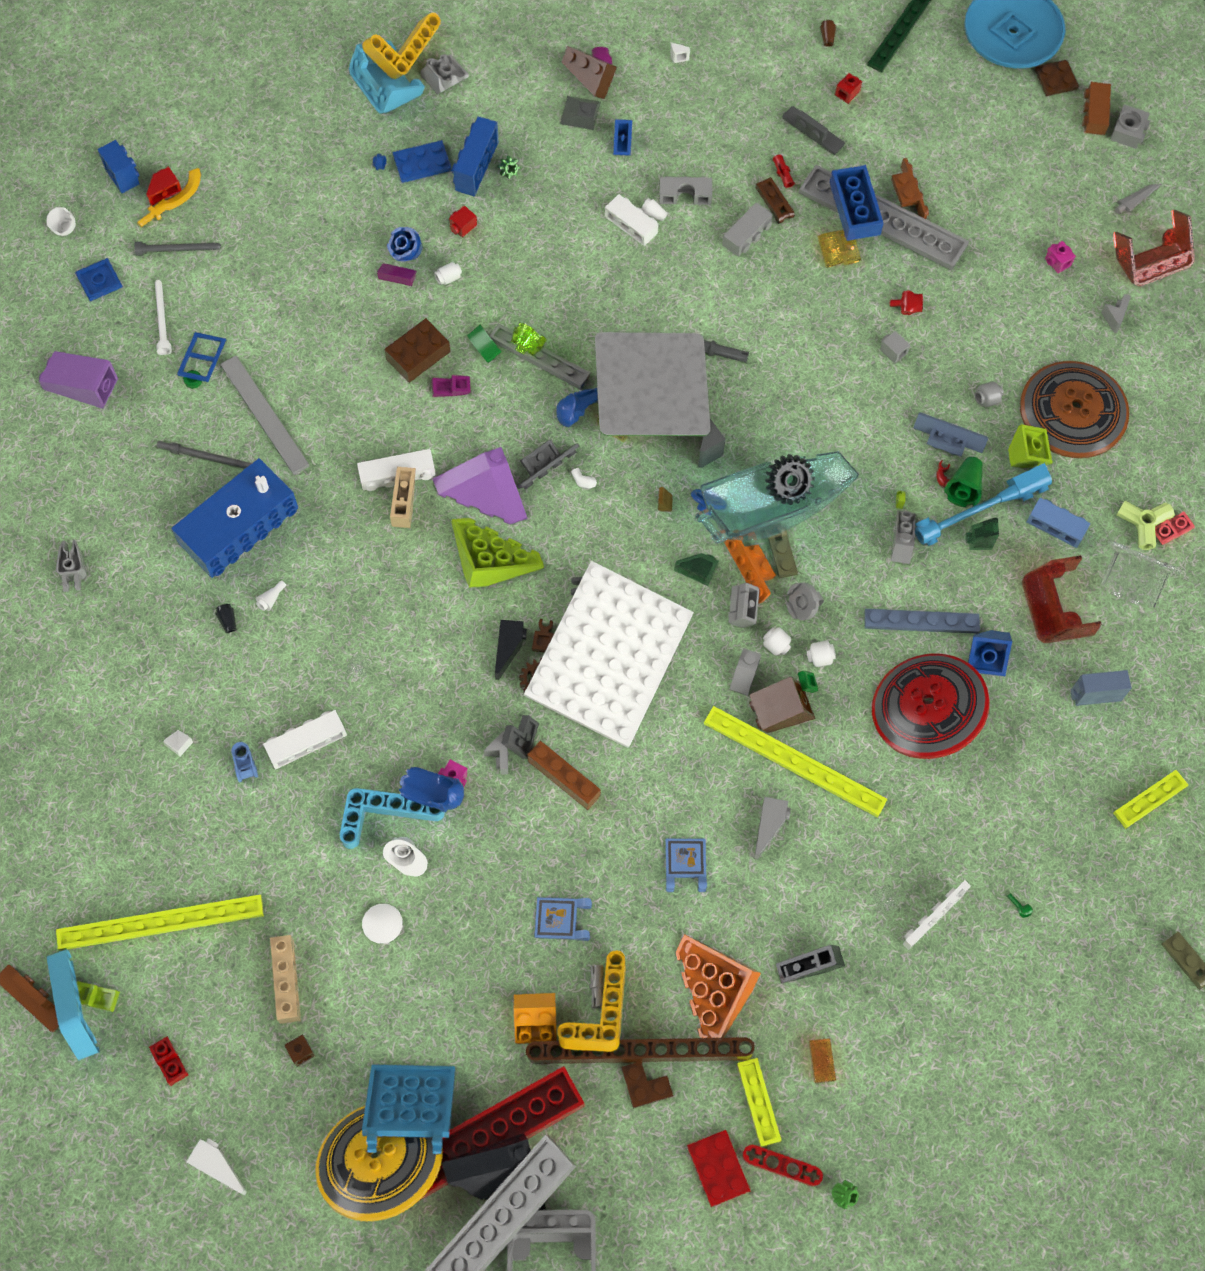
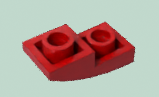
[149,1036,189,1086]

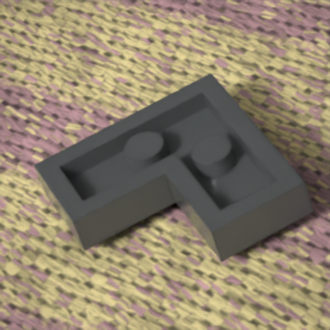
[501,715,539,759]

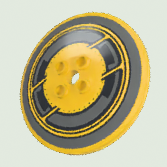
[315,1106,442,1221]

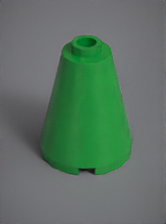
[944,457,983,507]

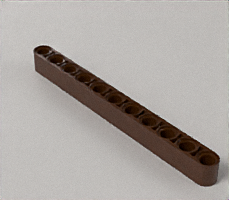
[526,1037,755,1064]

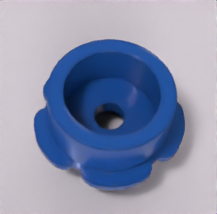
[373,153,387,171]

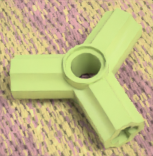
[1117,501,1175,550]

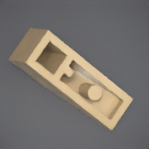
[390,467,416,528]

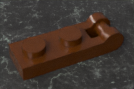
[755,177,795,224]

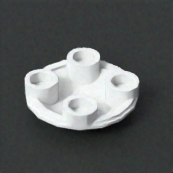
[362,904,403,944]

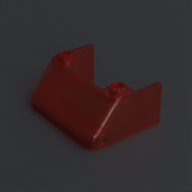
[1113,210,1195,286]
[1022,555,1102,643]

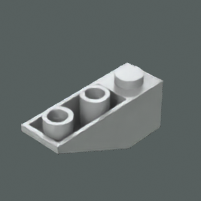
[891,510,916,564]

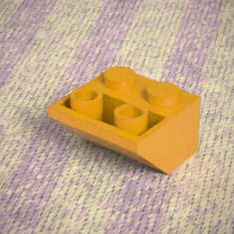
[514,993,557,1044]

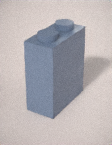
[1071,670,1132,706]

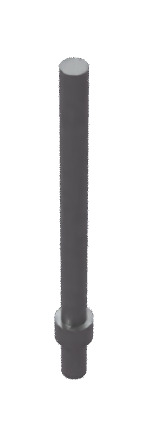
[157,441,252,469]

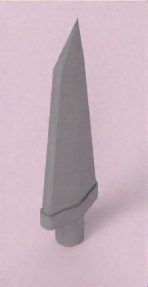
[1115,184,1162,214]

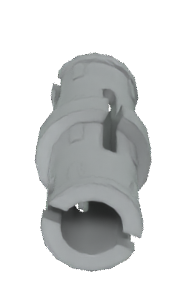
[589,965,604,1008]

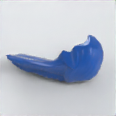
[556,388,598,427]
[399,767,464,813]

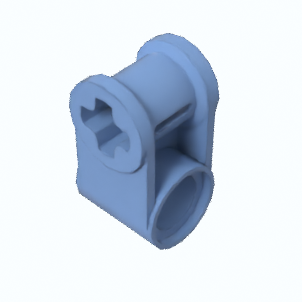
[231,742,259,782]

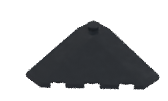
[442,1133,547,1210]

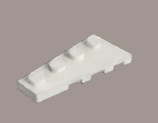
[903,881,971,950]

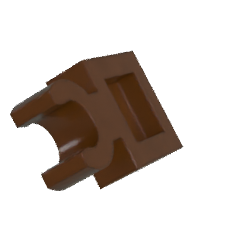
[532,619,554,653]

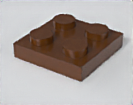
[1035,60,1079,96]

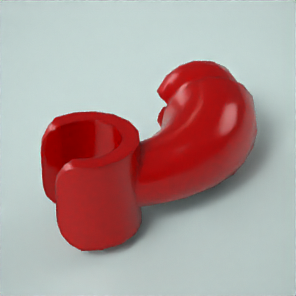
[937,460,950,488]

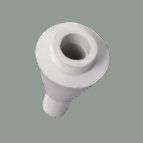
[256,581,286,611]

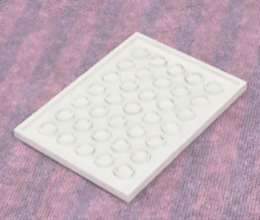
[523,561,694,748]

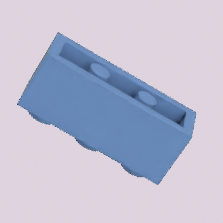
[1027,498,1091,548]

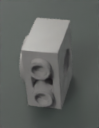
[1110,105,1150,149]

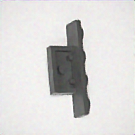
[782,106,845,155]
[516,439,579,489]

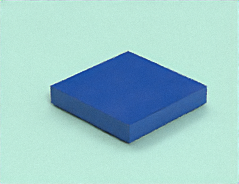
[75,258,123,301]

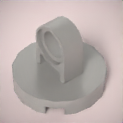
[786,583,824,620]

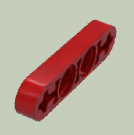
[742,1144,823,1187]

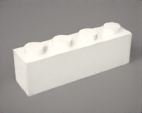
[357,449,436,491]
[263,710,347,770]

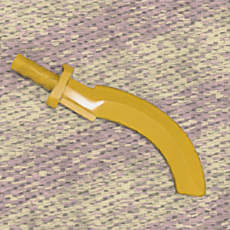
[137,168,201,228]

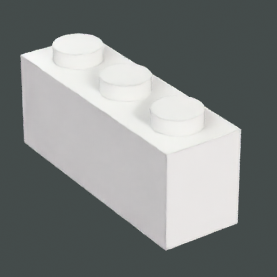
[605,194,658,246]

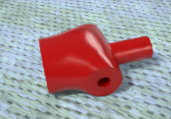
[890,290,923,315]

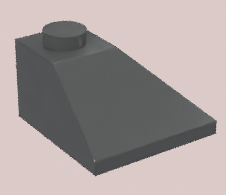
[560,95,601,130]

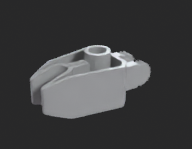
[56,539,87,592]

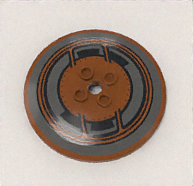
[1020,361,1129,458]

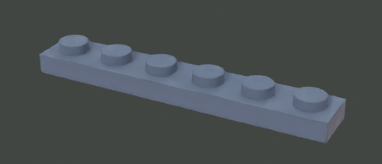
[864,609,980,634]

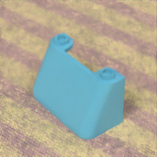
[349,40,425,114]

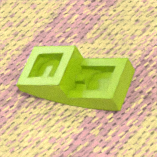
[77,981,120,1012]

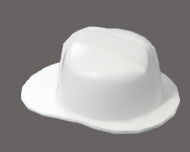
[383,837,428,877]

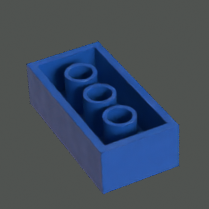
[452,116,499,197]
[830,165,884,241]

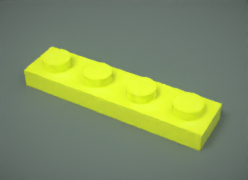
[1113,770,1189,829]
[737,1058,782,1147]

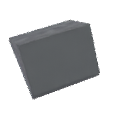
[698,419,726,468]

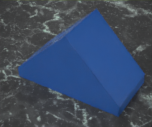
[613,119,632,156]

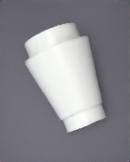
[641,198,668,222]

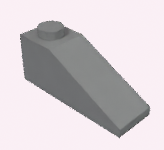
[754,797,791,859]

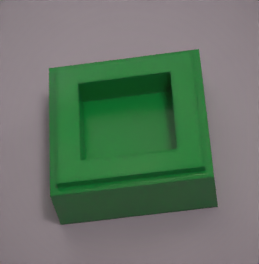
[798,670,818,693]

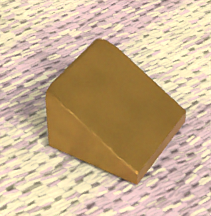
[658,487,673,512]

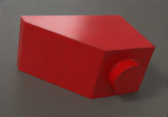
[146,166,182,206]

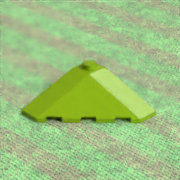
[451,518,544,588]

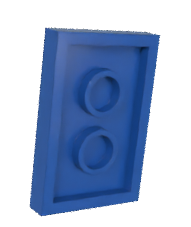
[392,140,452,183]

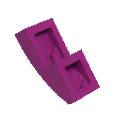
[431,375,471,397]

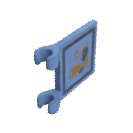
[665,839,707,892]
[534,897,592,941]

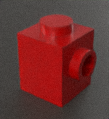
[835,73,862,104]
[449,205,477,238]

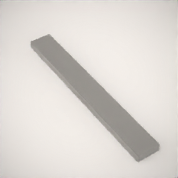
[221,356,310,475]

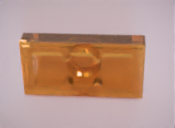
[809,1038,836,1084]

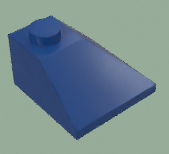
[968,630,1012,676]

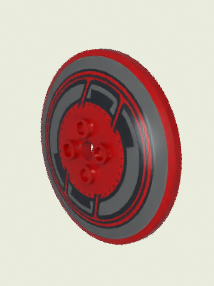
[872,653,990,759]

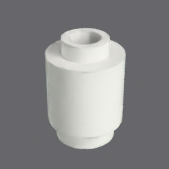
[434,262,462,286]

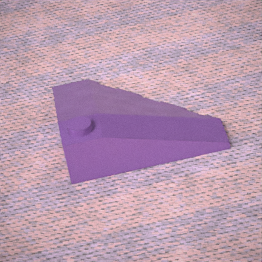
[433,447,527,525]

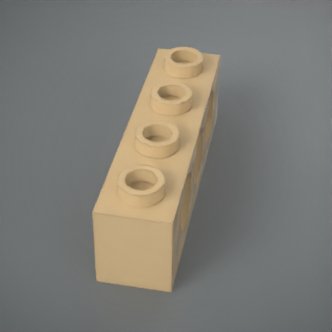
[270,935,301,1024]

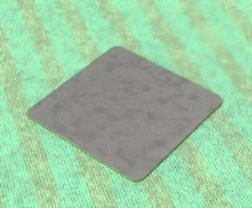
[595,332,710,436]

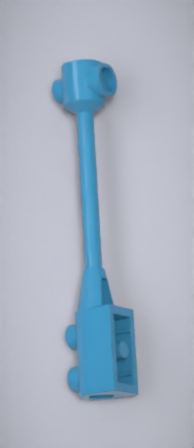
[915,463,1052,546]

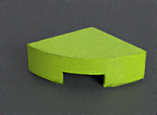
[895,490,906,509]

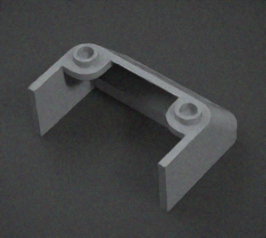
[507,1210,596,1271]

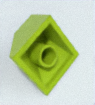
[1008,424,1052,468]

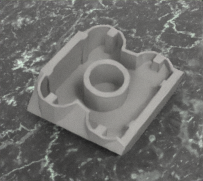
[420,54,469,94]

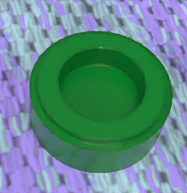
[183,370,202,389]

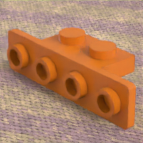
[724,532,776,604]

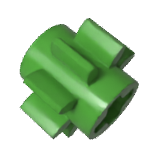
[497,155,520,179]
[832,1180,859,1209]

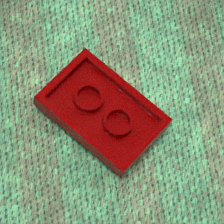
[687,1130,751,1207]

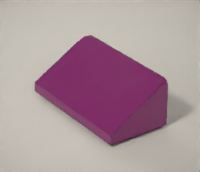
[377,263,417,286]

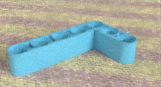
[340,788,445,849]
[47,949,99,1060]

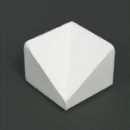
[670,43,690,63]
[163,730,193,757]

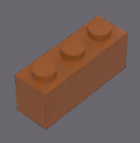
[1082,82,1111,135]

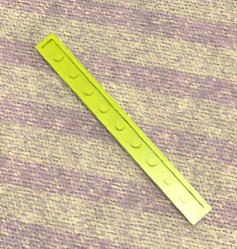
[704,706,887,818]
[56,894,264,951]

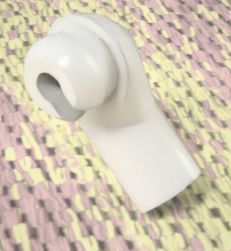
[571,468,597,489]

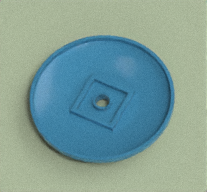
[964,0,1065,68]

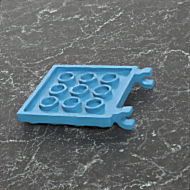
[362,1065,456,1154]

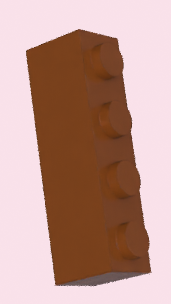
[527,740,601,810]

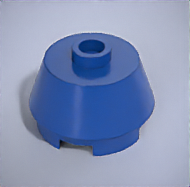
[387,227,422,262]

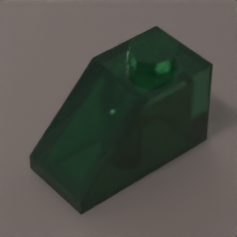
[965,517,999,550]
[674,553,719,586]

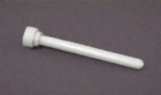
[155,280,172,355]

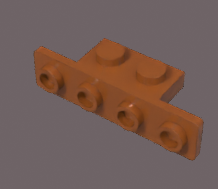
[891,158,929,219]
[0,964,59,1032]

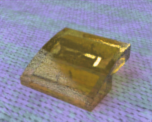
[818,230,862,268]

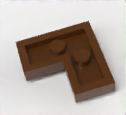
[621,1062,673,1109]

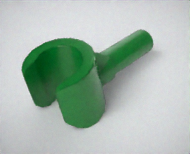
[1007,893,1033,918]

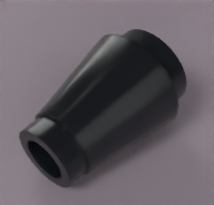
[215,604,237,633]

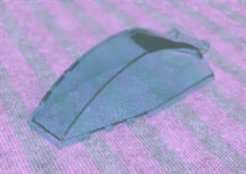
[695,451,859,544]

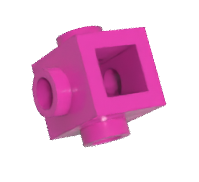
[1045,241,1076,273]
[438,759,468,787]

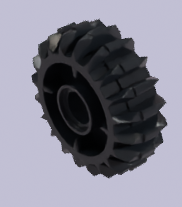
[765,454,815,505]

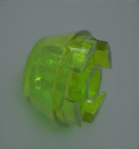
[511,322,547,356]

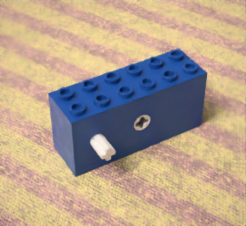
[171,458,298,578]

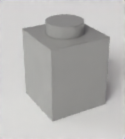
[880,331,910,363]

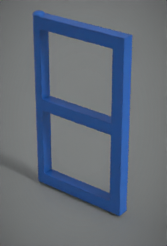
[177,332,226,382]

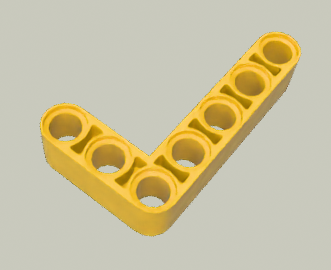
[362,13,441,79]
[557,950,626,1052]

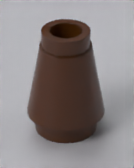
[820,20,836,47]

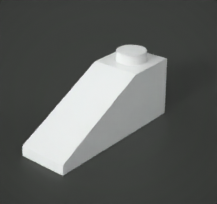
[187,1139,247,1196]

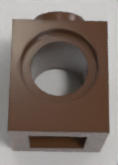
[284,1034,315,1067]

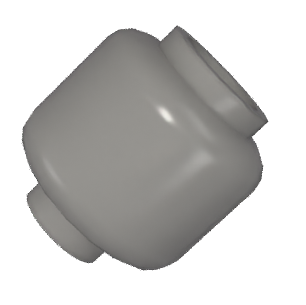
[975,381,1003,407]

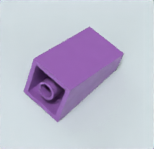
[39,351,118,409]

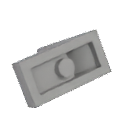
[1101,294,1131,333]
[484,731,509,775]

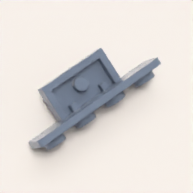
[914,412,988,456]

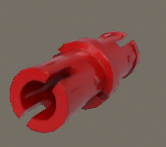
[772,154,795,188]

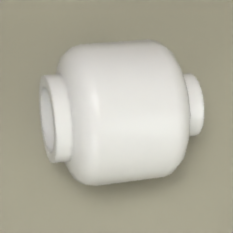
[763,627,791,656]
[807,640,836,667]

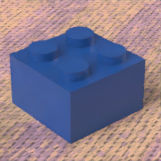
[97,140,140,194]

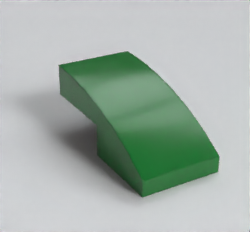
[467,324,502,363]

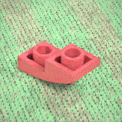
[1155,511,1195,545]

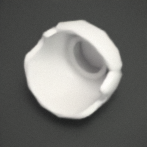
[46,207,76,236]

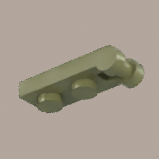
[766,526,798,579]
[1161,931,1205,990]

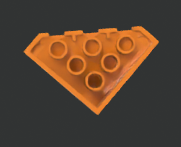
[675,934,761,1038]

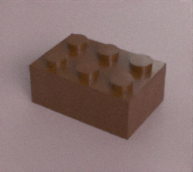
[384,318,451,383]

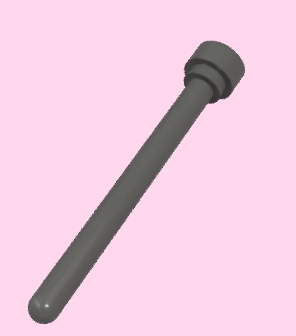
[134,241,221,256]

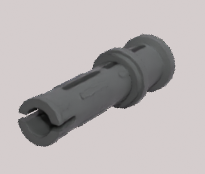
[704,340,749,363]

